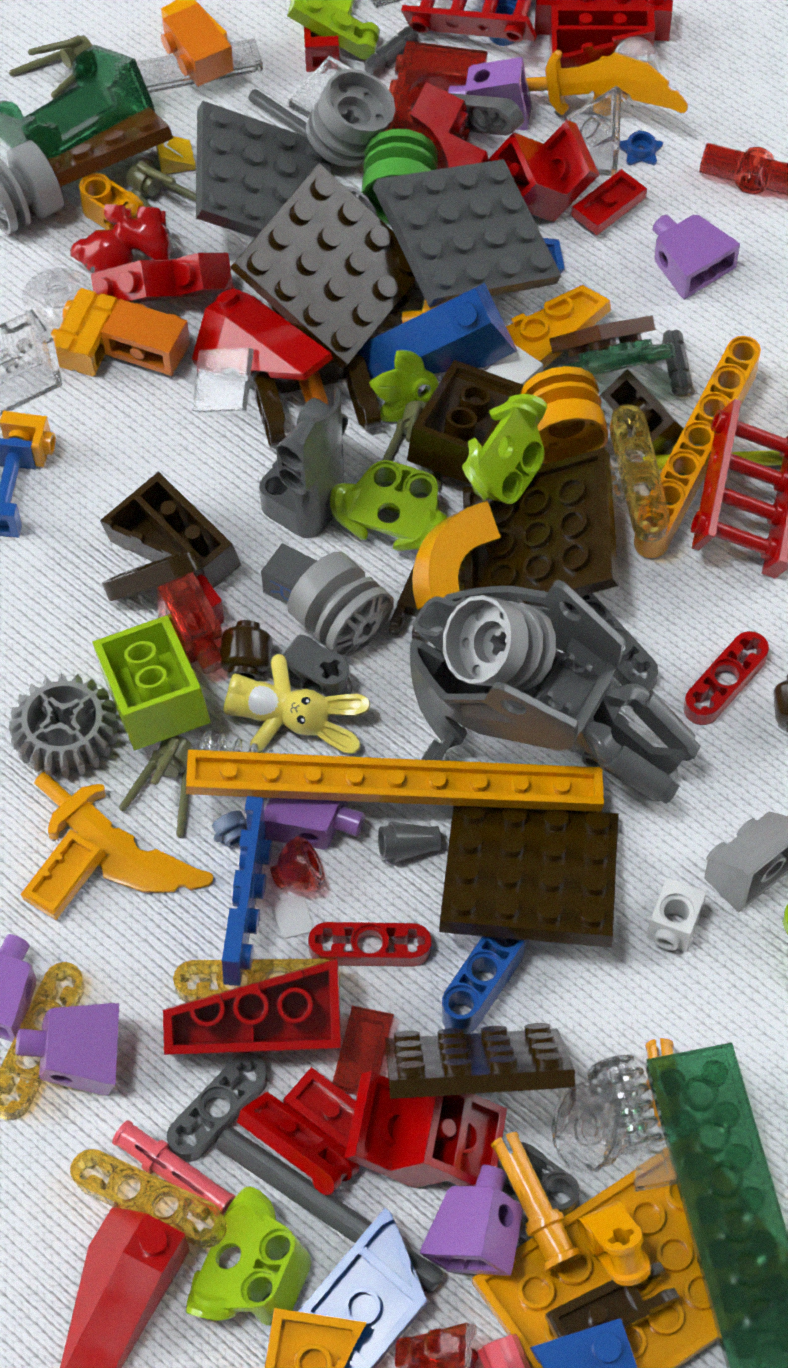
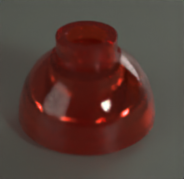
[270,836,325,893]

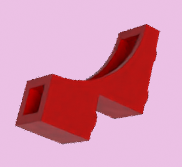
[410,82,489,168]
[91,252,234,303]

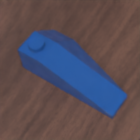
[357,283,517,380]

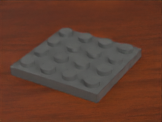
[196,101,331,238]
[373,159,562,307]

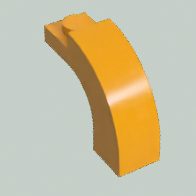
[412,501,501,609]

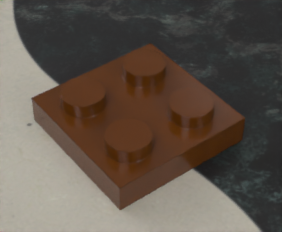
[549,315,656,357]

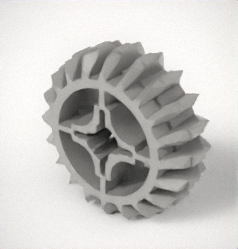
[9,673,119,779]

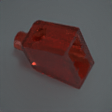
[157,572,223,674]

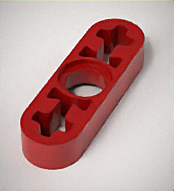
[683,631,769,725]
[308,922,432,967]

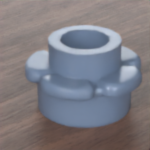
[212,810,247,847]

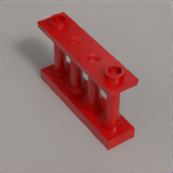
[401,0,537,42]
[691,399,788,579]

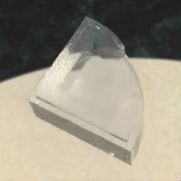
[634,1136,680,1192]

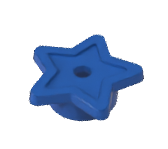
[618,130,663,165]

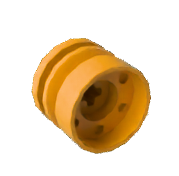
[520,366,608,464]

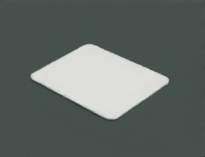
[272,895,313,939]

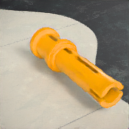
[491,1131,582,1273]

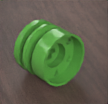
[361,129,438,224]

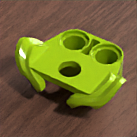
[462,394,547,504]
[330,460,447,552]
[186,1186,311,1326]

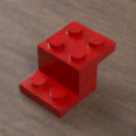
[488,120,600,222]
[344,1071,507,1188]

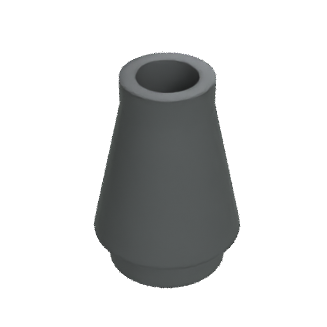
[378,822,441,863]

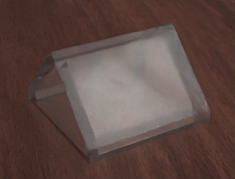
[565,86,622,176]

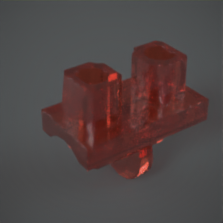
[395,1322,478,1368]

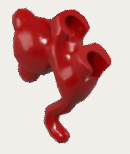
[70,204,172,273]

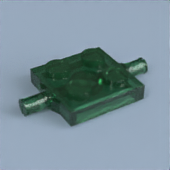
[565,338,676,375]

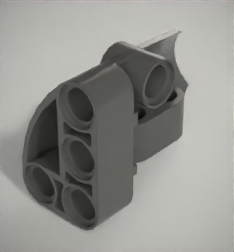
[259,386,348,538]

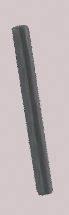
[216,1127,444,1294]

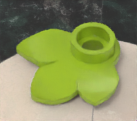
[369,350,439,422]

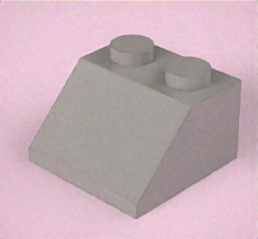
[704,811,788,913]

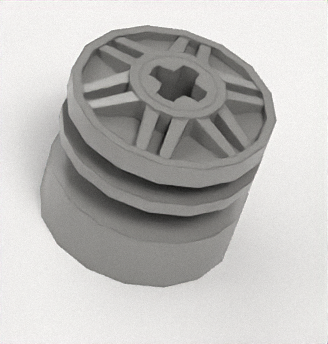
[306,69,396,167]
[0,140,64,234]
[287,552,394,658]
[443,595,556,691]

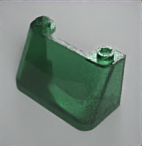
[0,44,155,159]

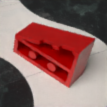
[549,5,655,69]

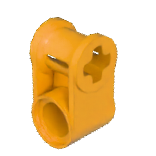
[79,173,145,230]
[577,1200,651,1286]

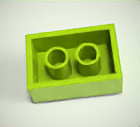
[92,615,211,751]

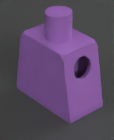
[448,57,532,130]
[653,214,740,300]
[264,798,365,850]
[0,934,37,1044]
[16,1003,119,1095]
[419,1165,523,1276]

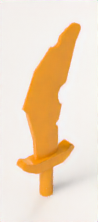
[527,50,688,115]
[34,772,214,893]

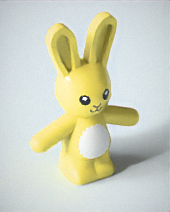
[223,654,371,754]

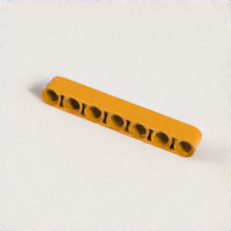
[634,336,761,558]

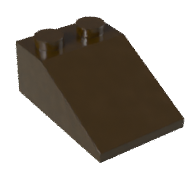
[407,360,524,485]

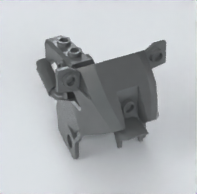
[410,580,701,804]

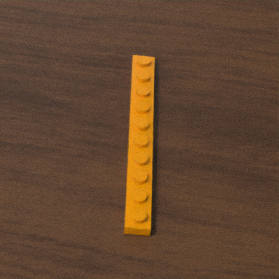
[186,750,604,812]

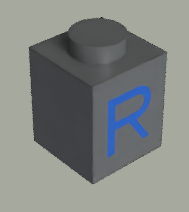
[261,543,317,604]

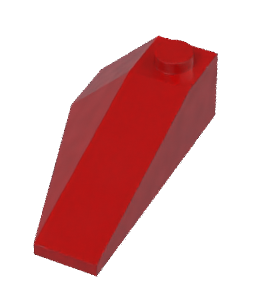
[192,288,333,380]
[60,1207,190,1368]

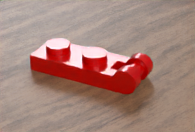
[237,1091,360,1195]

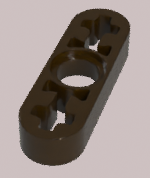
[102,548,201,601]

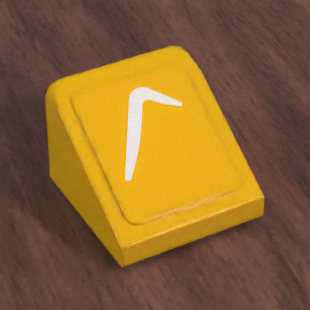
[156,136,196,174]

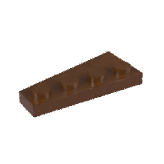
[47,107,174,187]

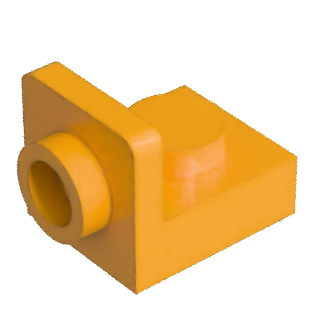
[0,410,56,467]

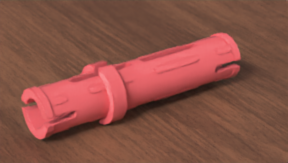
[112,1120,235,1220]

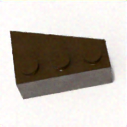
[100,471,241,588]

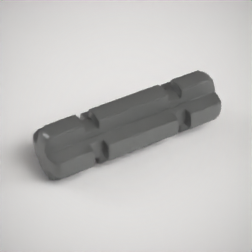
[364,26,418,77]
[662,329,692,396]

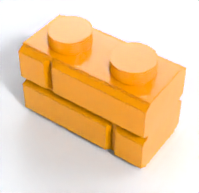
[48,288,119,377]

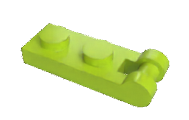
[287,0,380,60]

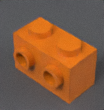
[161,3,234,87]
[101,299,190,376]

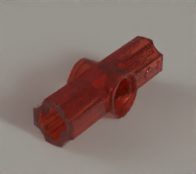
[699,143,788,195]

